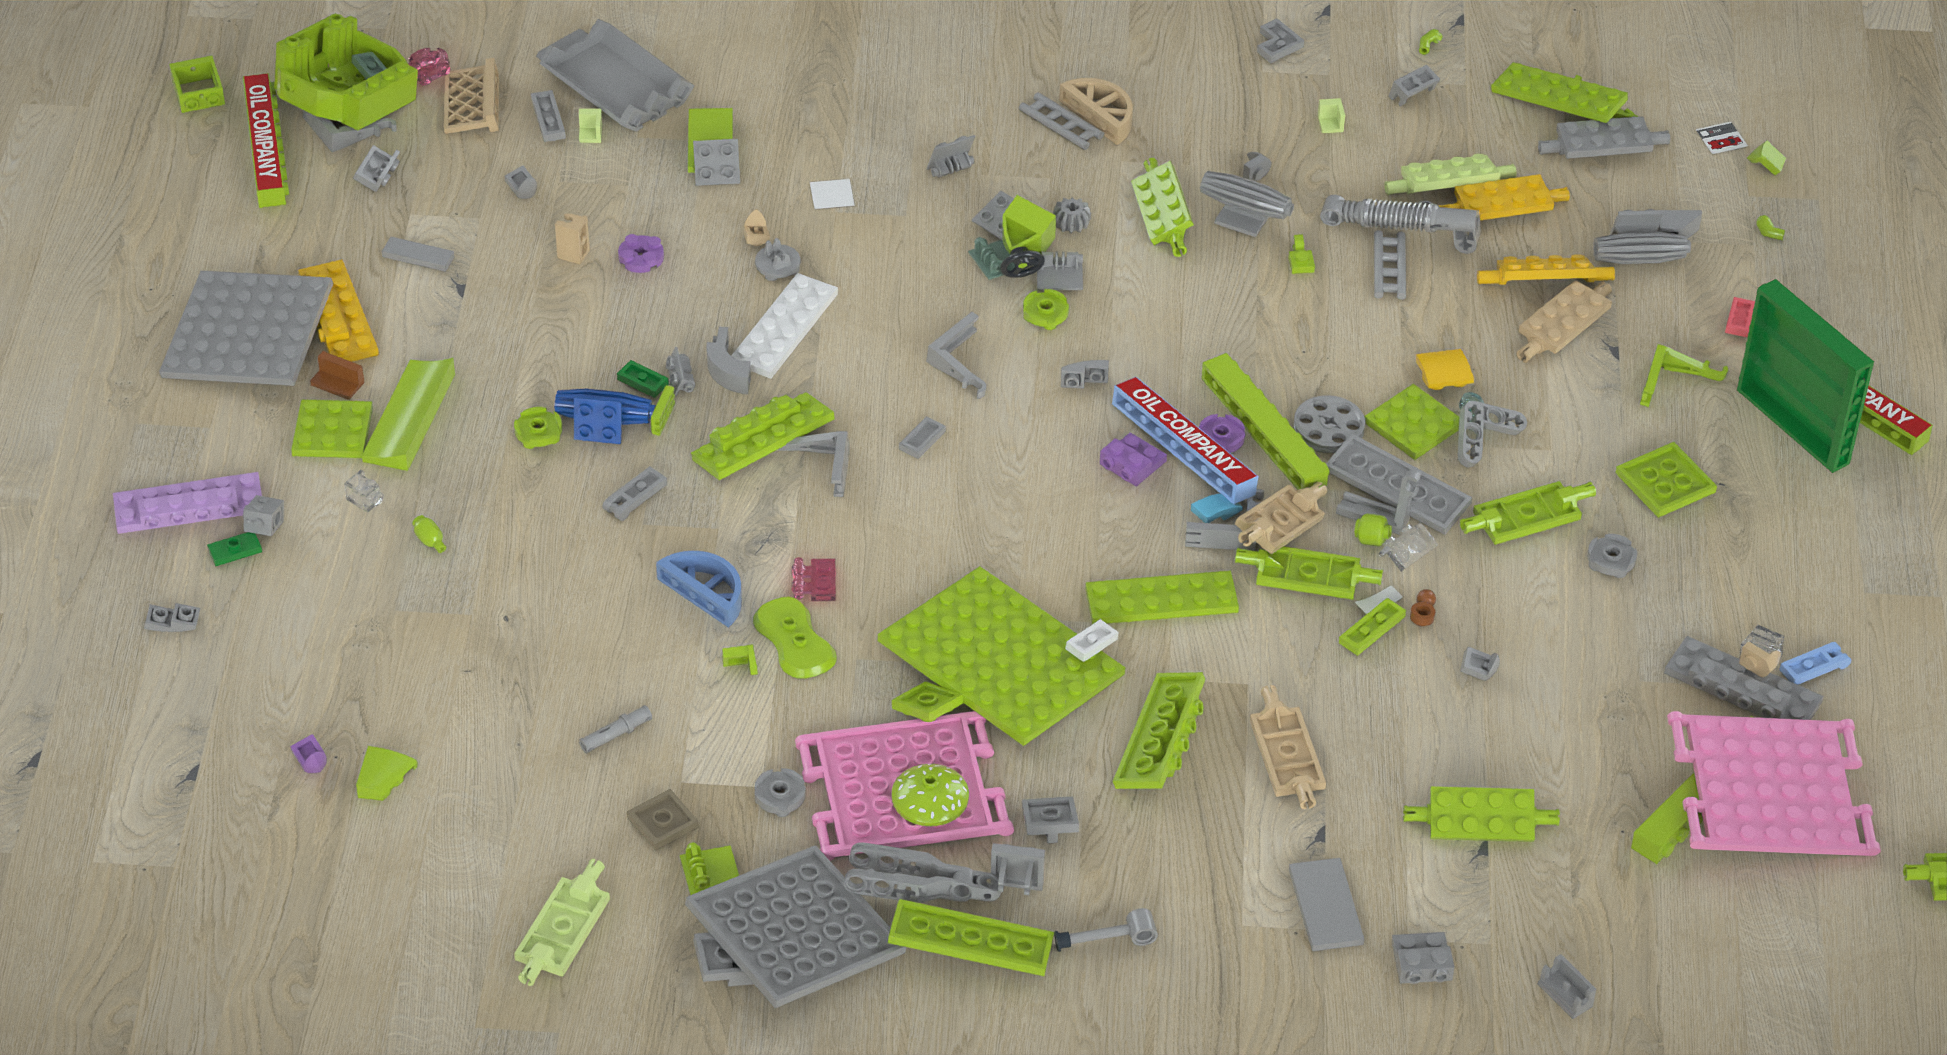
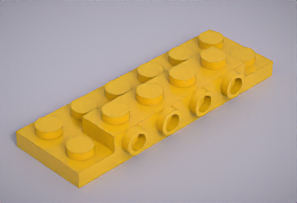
[298,259,379,362]

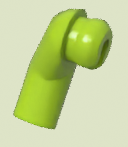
[1419,29,1443,55]
[1756,215,1785,241]

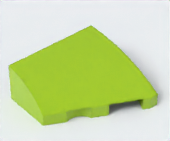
[356,746,418,801]

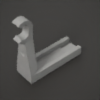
[303,110,396,152]
[926,312,986,399]
[778,431,850,497]
[1336,470,1421,535]
[1185,489,1264,551]

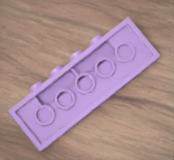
[113,472,262,534]

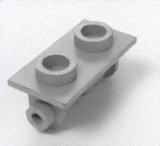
[666,347,695,396]

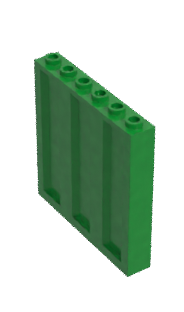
[1737,279,1874,473]

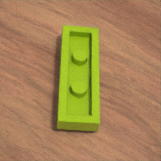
[1339,598,1406,656]

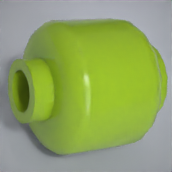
[1354,513,1392,547]

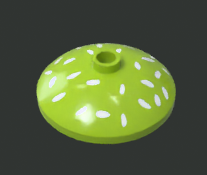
[892,764,969,826]

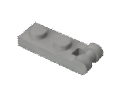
[602,466,667,521]

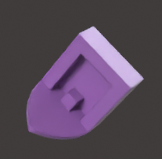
[290,734,327,773]

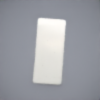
[1355,586,1402,614]

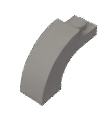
[706,327,751,394]

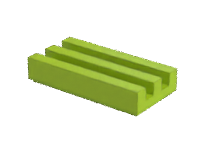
[651,385,675,436]

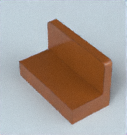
[310,351,365,400]

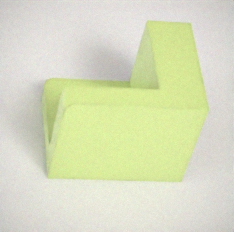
[1318,98,1345,133]
[579,109,602,143]

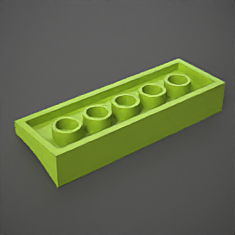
[362,358,455,471]

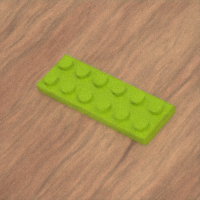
[1491,62,1628,123]
[1085,570,1239,625]
[888,899,1054,976]

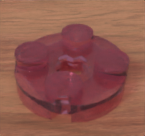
[408,47,451,85]

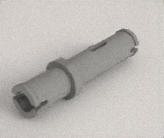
[579,705,652,754]

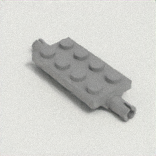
[1538,116,1670,159]

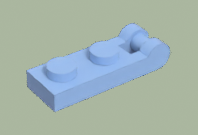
[1779,642,1851,685]

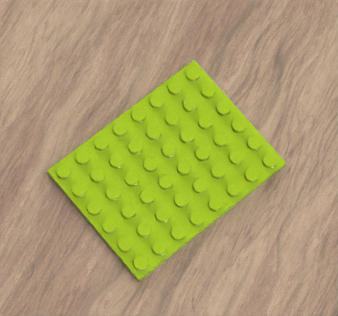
[877,566,1126,746]

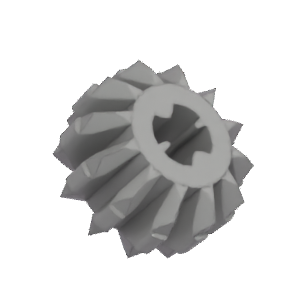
[1053,197,1091,234]

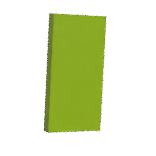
[688,108,733,173]

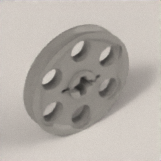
[1294,395,1365,453]

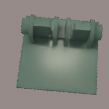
[968,237,1029,280]

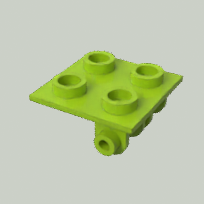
[680,842,739,895]

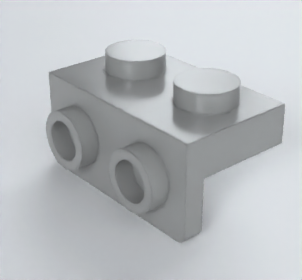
[353,145,400,192]

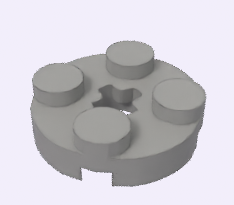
[1587,534,1637,578]
[755,768,806,817]

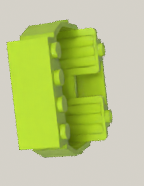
[274,13,418,131]

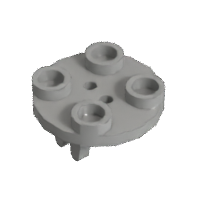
[755,238,801,281]

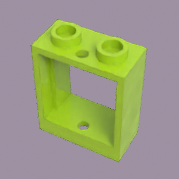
[169,56,225,113]

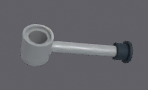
[1054,908,1158,952]

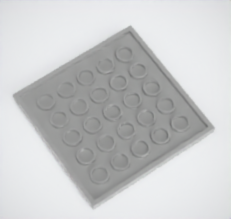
[159,271,333,386]
[685,845,906,1008]

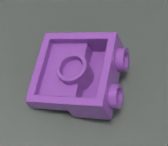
[1100,432,1167,487]

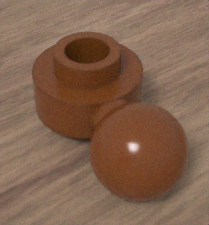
[1410,589,1436,626]

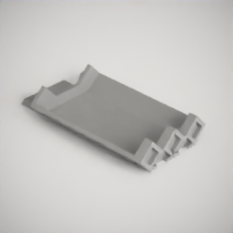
[536,19,695,132]

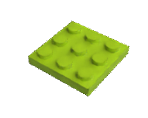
[1364,383,1460,460]
[291,399,373,458]
[1615,442,1717,518]

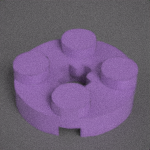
[618,234,664,273]
[1199,414,1245,453]

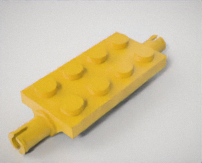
[1438,174,1570,220]
[1477,254,1615,285]

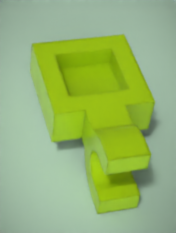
[1288,234,1315,274]

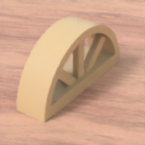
[1059,78,1133,145]

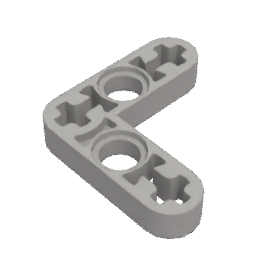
[1458,401,1527,467]

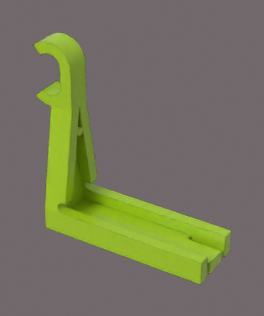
[1640,344,1728,407]

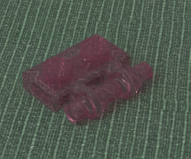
[791,557,836,601]

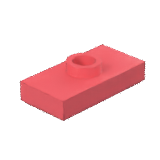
[1725,297,1755,338]

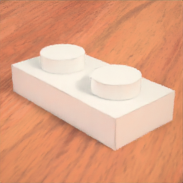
[1065,619,1119,662]

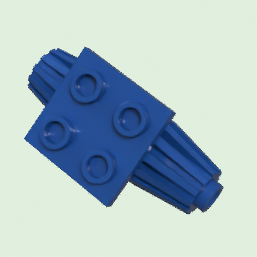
[554,388,656,444]

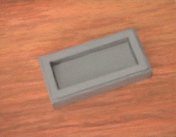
[899,416,946,459]

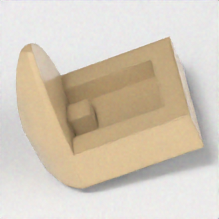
[744,209,770,246]
[1739,641,1781,677]

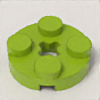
[1023,289,1069,330]
[514,407,562,449]

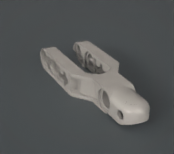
[844,842,1001,903]

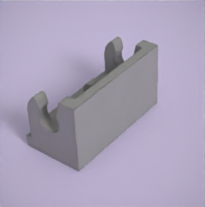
[1389,65,1440,106]
[1537,954,1596,1019]

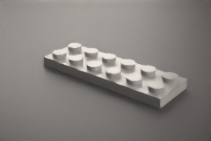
[1326,434,1472,535]

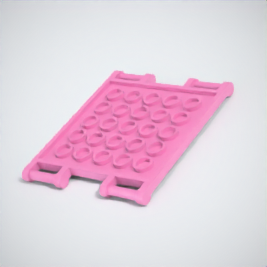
[795,711,1014,861]
[1667,711,1881,856]

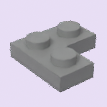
[1257,18,1304,63]

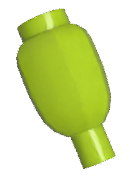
[412,515,446,553]

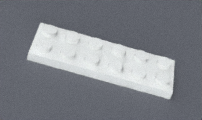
[731,273,838,379]

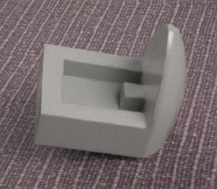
[1243,152,1272,182]
[505,166,537,199]
[1460,647,1500,681]

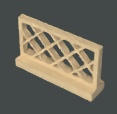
[444,58,499,134]

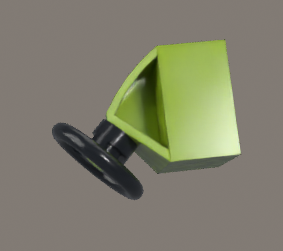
[1000,195,1056,278]

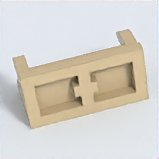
[555,213,590,264]

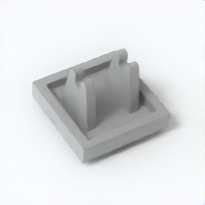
[991,843,1045,895]

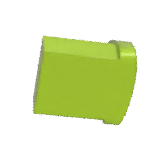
[1747,140,1786,175]
[722,644,758,675]

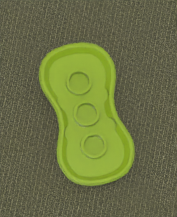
[753,597,837,679]

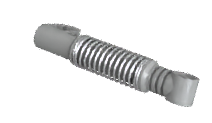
[1320,195,1481,254]

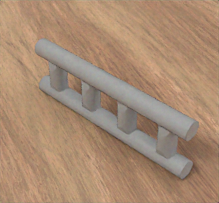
[1019,92,1104,150]
[1374,230,1406,300]

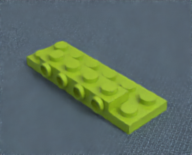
[691,392,835,480]
[1113,672,1206,789]

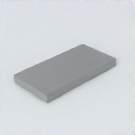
[1289,858,1364,951]

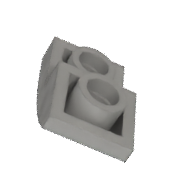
[1061,360,1109,389]
[144,603,200,632]

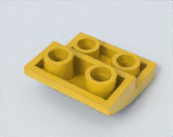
[1416,349,1474,390]

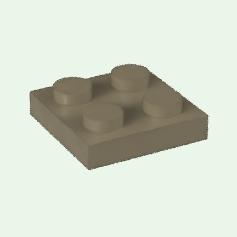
[627,789,699,851]

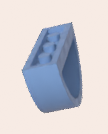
[656,551,742,628]

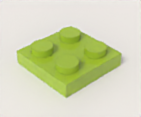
[891,681,963,722]

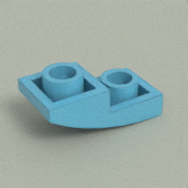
[1191,493,1243,523]

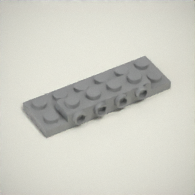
[1664,636,1824,720]

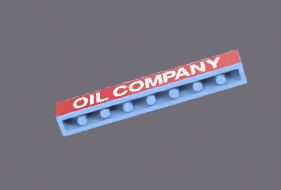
[1112,377,1259,504]

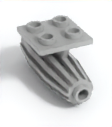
[1200,171,1294,237]
[1593,209,1691,264]

